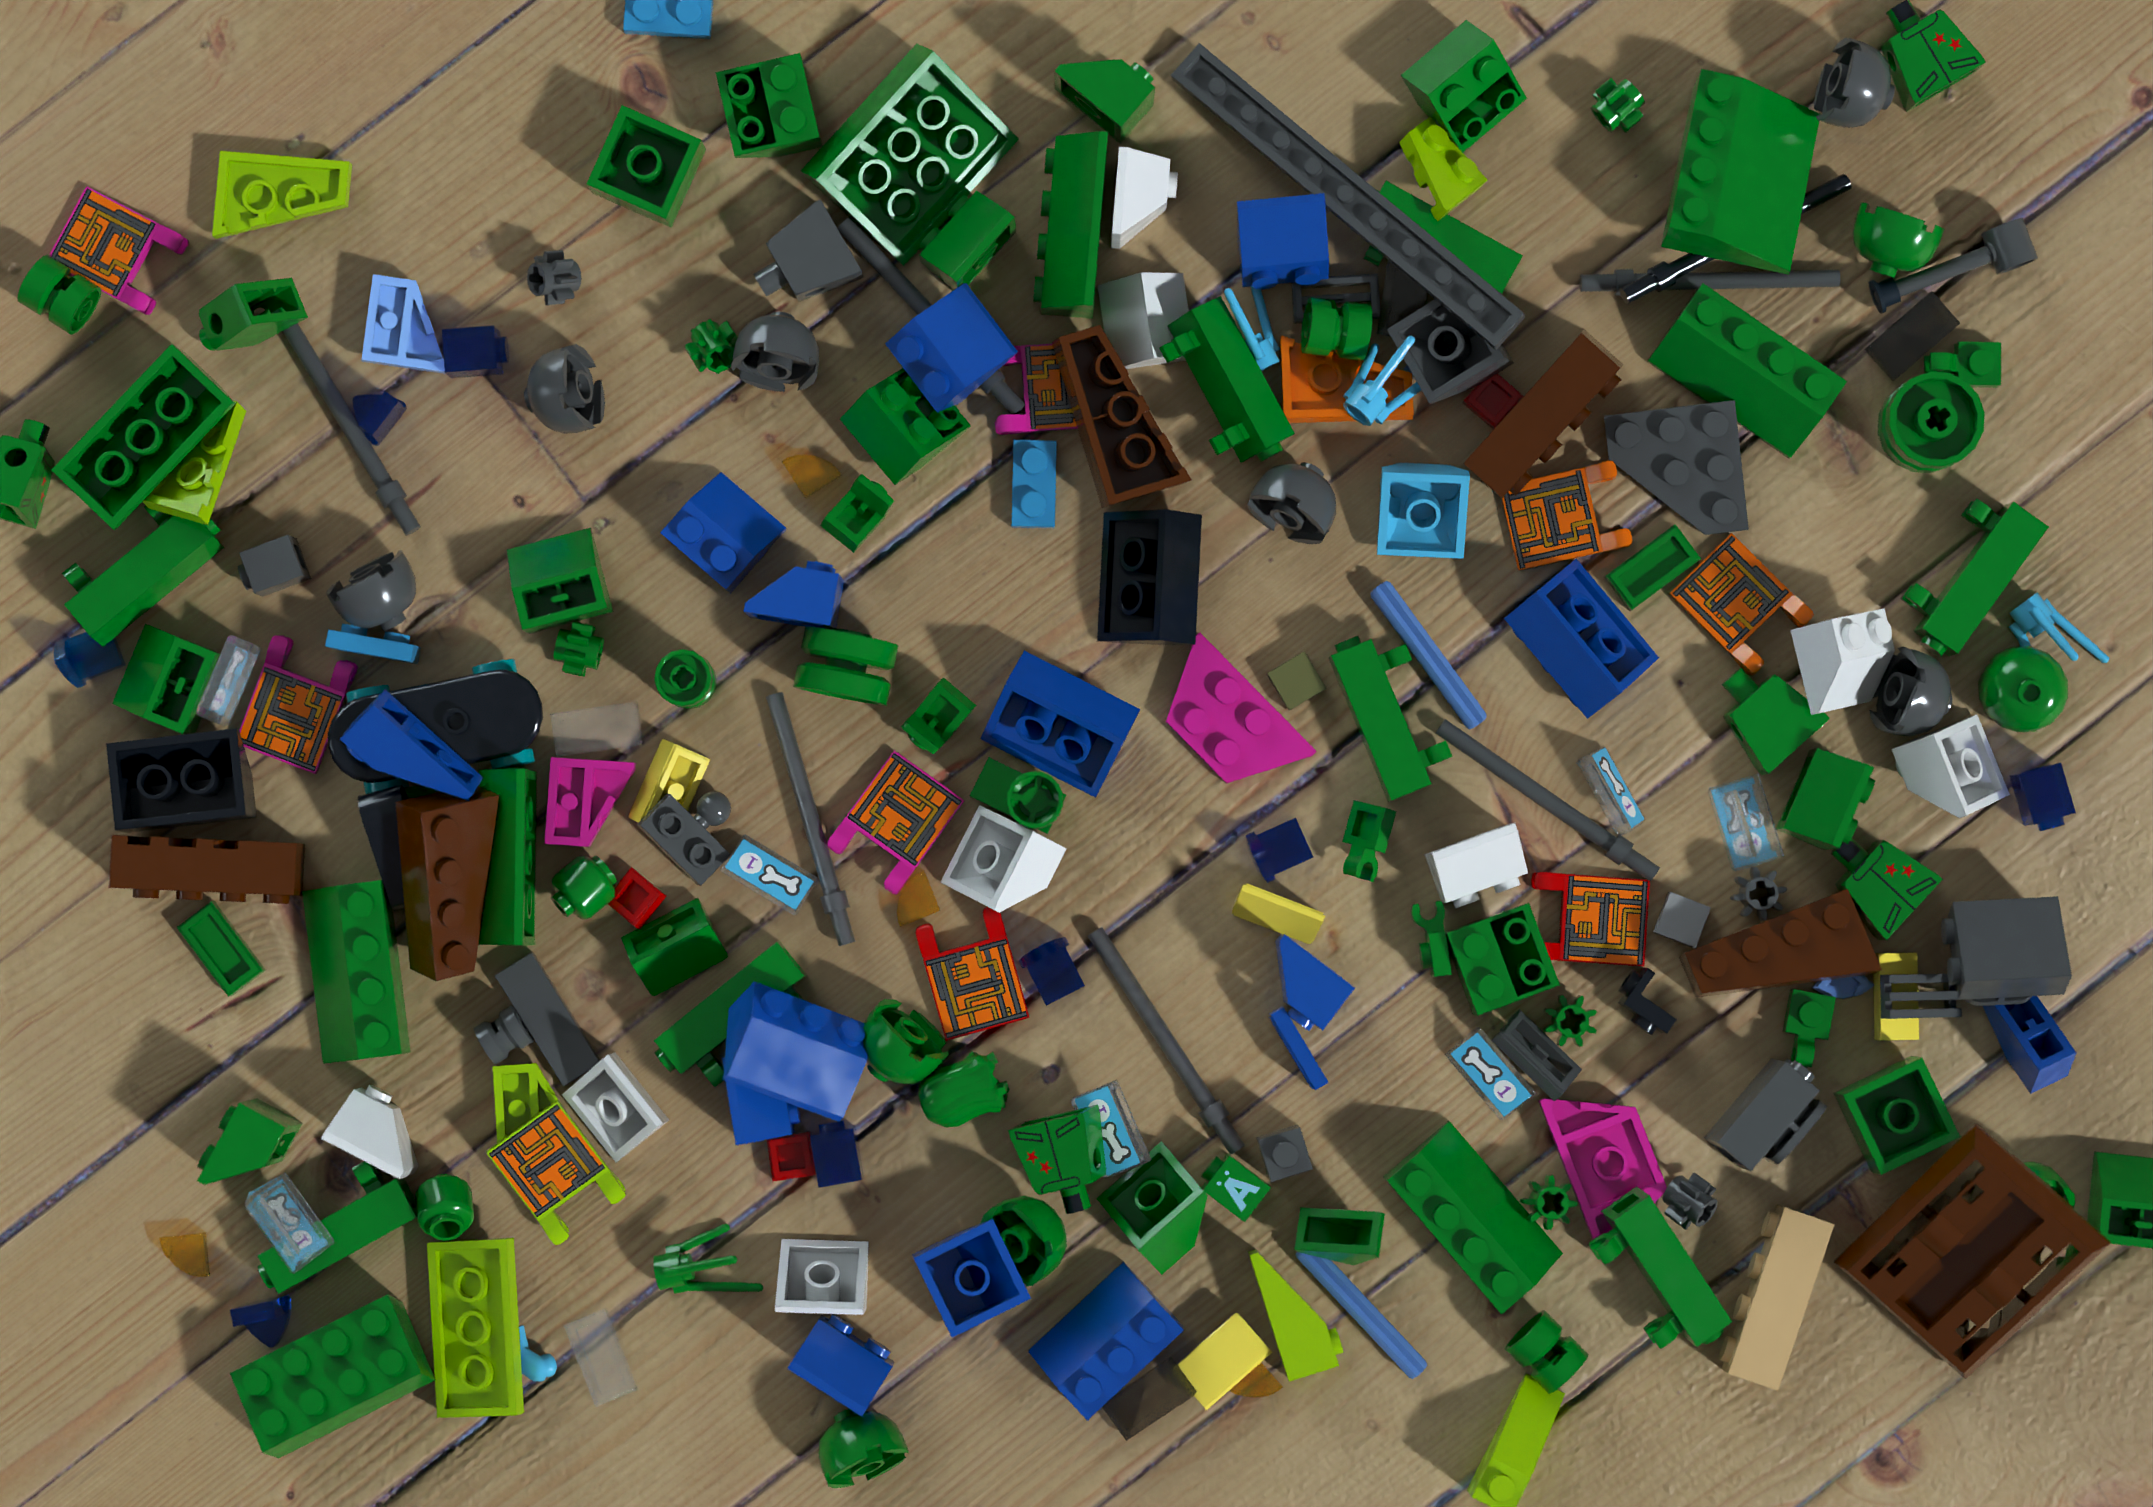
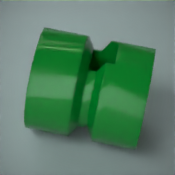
[17,255,101,335]
[1301,297,1372,361]
[654,649,717,709]
[1007,771,1063,829]
[1505,1310,1589,1394]

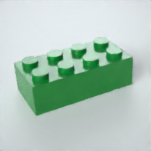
[230,1294,435,1459]

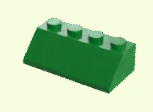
[1033,131,1108,319]
[1647,283,1847,459]
[51,344,236,530]
[478,769,537,946]
[302,880,410,1064]
[1383,1120,1563,1314]

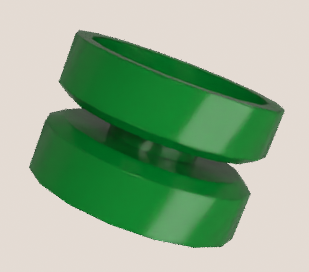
[1877,372,1985,473]
[793,627,899,706]

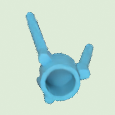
[1224,287,1280,371]
[1343,336,1421,426]
[2009,592,2109,663]

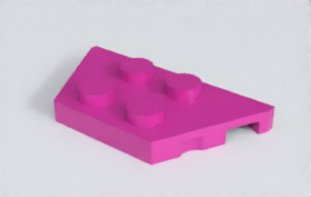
[1166,632,1317,784]
[1538,1098,1667,1240]

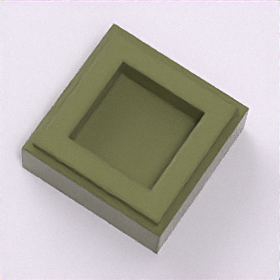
[1267,651,1326,711]

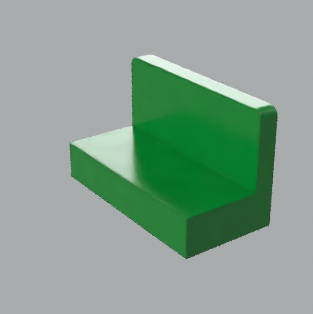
[621,897,728,996]

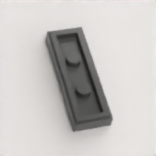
[495,952,600,1086]

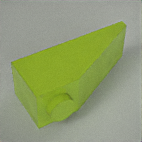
[1248,1249,1344,1382]
[1467,1373,1565,1507]

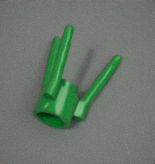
[653,1223,763,1294]

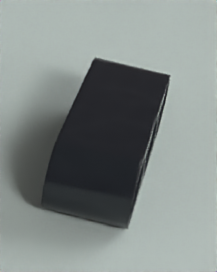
[358,785,408,911]

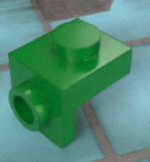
[820,474,894,553]
[901,678,977,754]

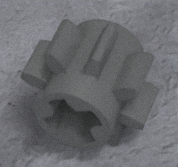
[527,250,581,305]
[1730,867,1787,921]
[1663,1172,1718,1230]

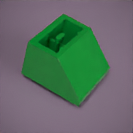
[1401,20,1527,153]
[715,53,822,158]
[840,368,971,485]
[507,528,613,634]
[112,623,222,734]
[1776,748,1875,850]
[1446,903,1560,1016]
[197,1099,303,1185]
[2087,1151,2153,1248]

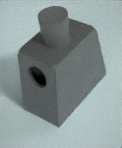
[753,199,864,301]

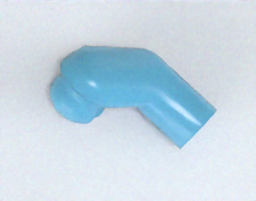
[519,1325,557,1382]

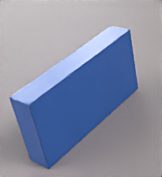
[1268,1006,1329,1090]

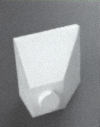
[1111,147,1178,249]
[1891,715,2010,818]
[941,805,1067,913]
[321,1085,418,1179]

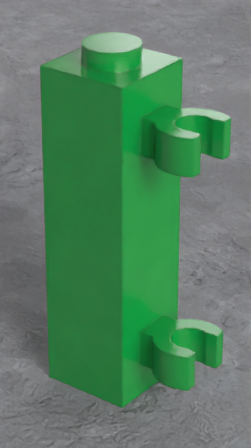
[1363,181,1523,294]
[1159,296,1295,463]
[1901,499,2049,657]
[62,505,225,647]
[1329,636,1453,802]
[654,941,807,1087]
[257,1161,417,1294]
[1588,1186,1732,1349]

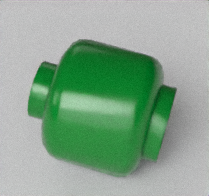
[551,855,617,919]
[415,1174,474,1241]

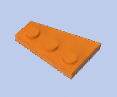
[1280,335,1414,423]

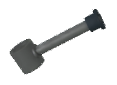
[1869,218,2038,313]

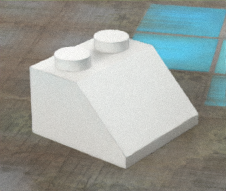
[1790,608,1895,715]
[1424,823,1528,908]

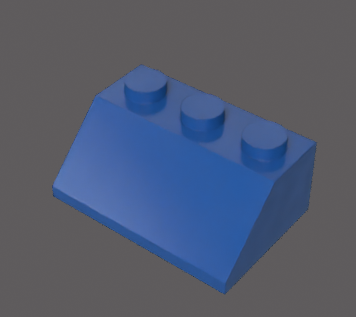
[1504,559,1659,719]
[980,650,1140,798]
[723,981,868,1122]
[1028,1261,1184,1421]

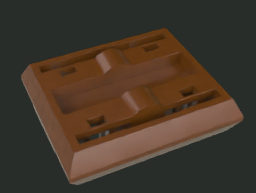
[1834,1124,2110,1379]

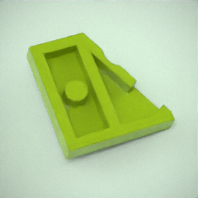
[1399,117,1487,221]
[492,1063,561,1143]

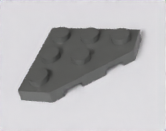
[1604,400,1749,535]

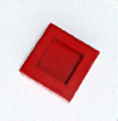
[1462,374,1524,430]
[608,867,667,930]
[766,1131,817,1181]

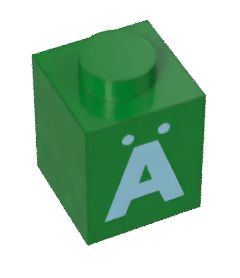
[1201,1153,1271,1223]

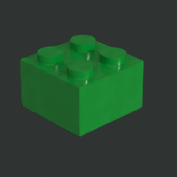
[587,105,706,228]
[1833,1056,1960,1175]

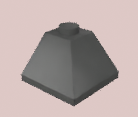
[1387,299,1514,404]

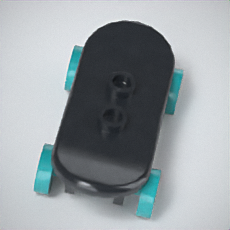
[328,659,543,794]

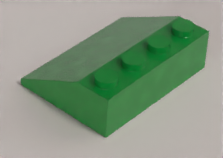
[801,44,1019,266]
[1661,69,1821,275]

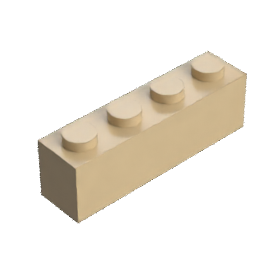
[1719,1204,1835,1391]

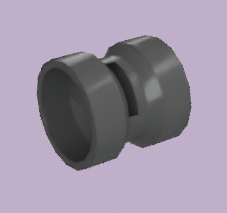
[474,1005,534,1064]

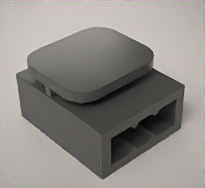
[1941,896,2072,1006]
[1704,1059,1827,1171]

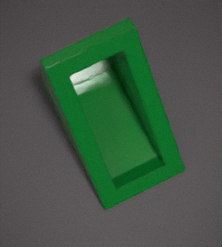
[1294,1207,1385,1266]

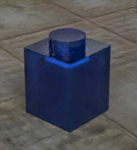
[442,325,509,378]
[2009,762,2076,831]
[810,1120,864,1188]

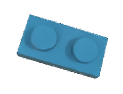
[623,0,714,40]
[1012,440,1057,529]
[325,624,421,664]

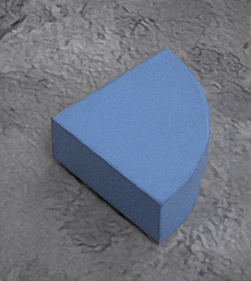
[1811,976,1874,999]

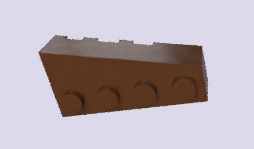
[1052,325,1192,508]
[1463,330,1623,498]
[396,786,499,981]
[109,835,305,904]
[1679,889,1882,998]

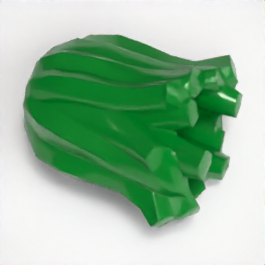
[918,1051,1010,1128]

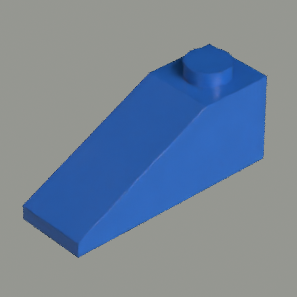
[340,689,483,800]
[1983,996,2077,1094]

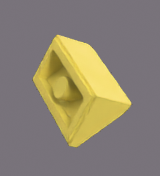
[628,739,710,823]
[1232,883,1325,944]
[1873,952,1919,1041]
[1173,1313,1272,1410]

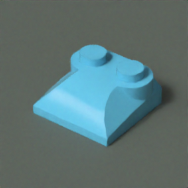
[1377,463,1470,559]

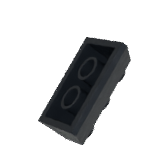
[1097,509,1202,645]
[106,728,257,833]

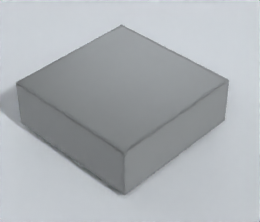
[1653,892,1711,948]

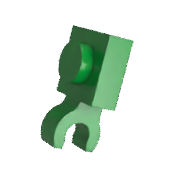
[1924,342,2001,388]
[1342,800,1397,882]
[1411,901,1452,977]
[1782,989,1836,1068]

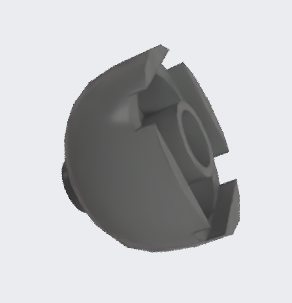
[1814,38,1895,128]
[731,312,819,392]
[524,344,605,434]
[1247,462,1336,544]
[326,550,416,631]
[1870,647,1952,736]

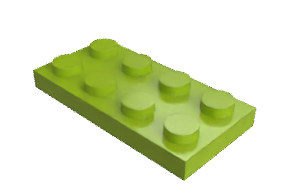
[427,1238,524,1418]

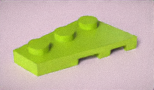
[212,151,352,239]
[143,400,246,525]

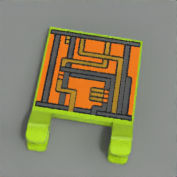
[486,1100,626,1245]

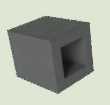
[238,535,311,597]
[1256,1125,1313,1182]

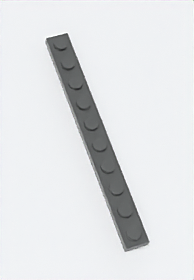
[1171,43,1525,350]

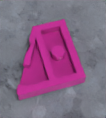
[544,757,636,847]

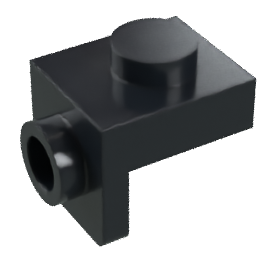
[1618,967,1677,1035]

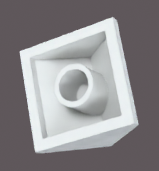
[1098,272,1189,369]
[562,1052,669,1162]
[775,1239,869,1315]

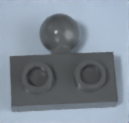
[637,791,731,886]

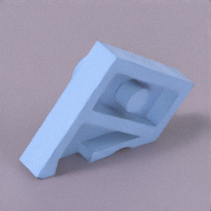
[361,274,446,374]

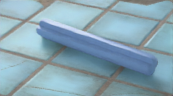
[1370,581,1487,729]
[1295,1252,1427,1379]

